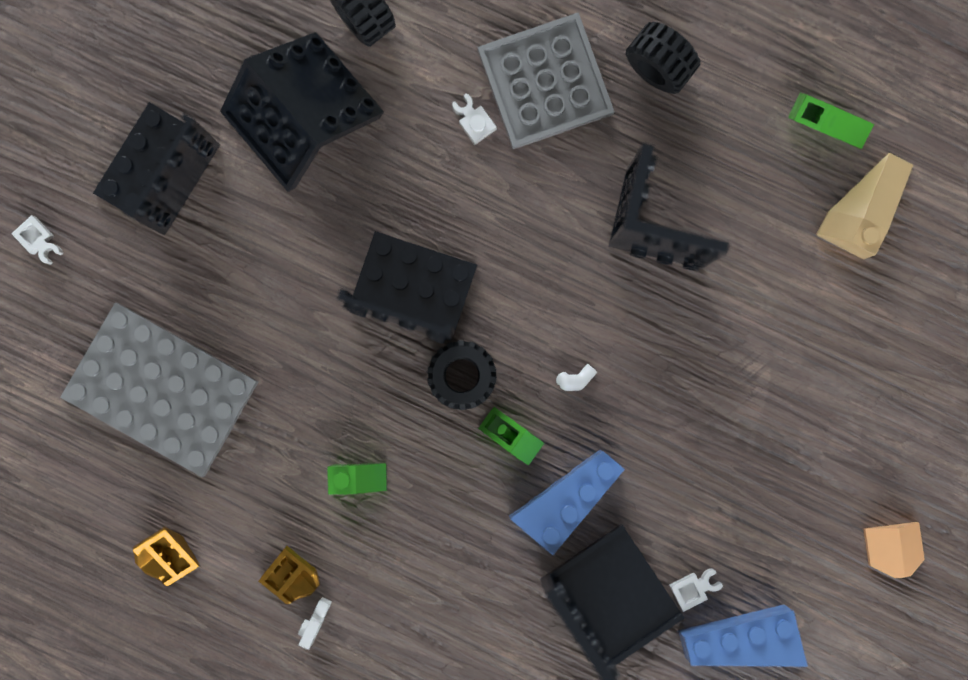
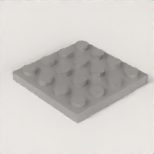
[477,12,615,149]

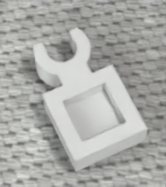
[452,93,496,145]
[11,215,63,265]
[669,568,723,612]
[298,597,332,650]

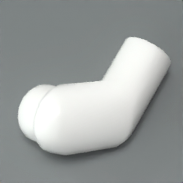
[556,364,597,391]

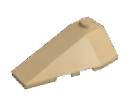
[816,153,913,259]

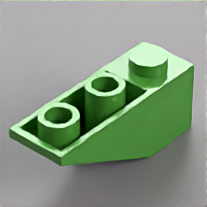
[788,93,874,149]

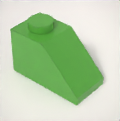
[478,407,544,466]
[327,463,387,495]

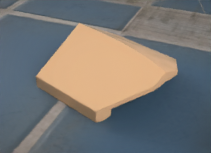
[863,522,925,578]

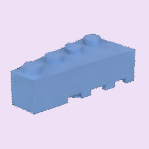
[509,450,625,555]
[678,604,808,667]

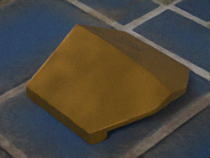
[133,527,199,586]
[258,546,320,604]

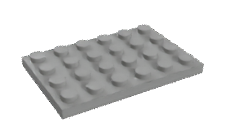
[60,303,258,477]

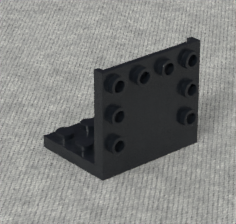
[220,32,384,192]
[93,102,220,236]
[608,143,730,271]
[337,231,477,344]
[540,524,685,680]

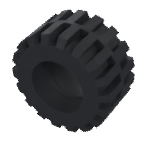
[330,0,396,47]
[625,22,701,94]
[427,340,497,410]

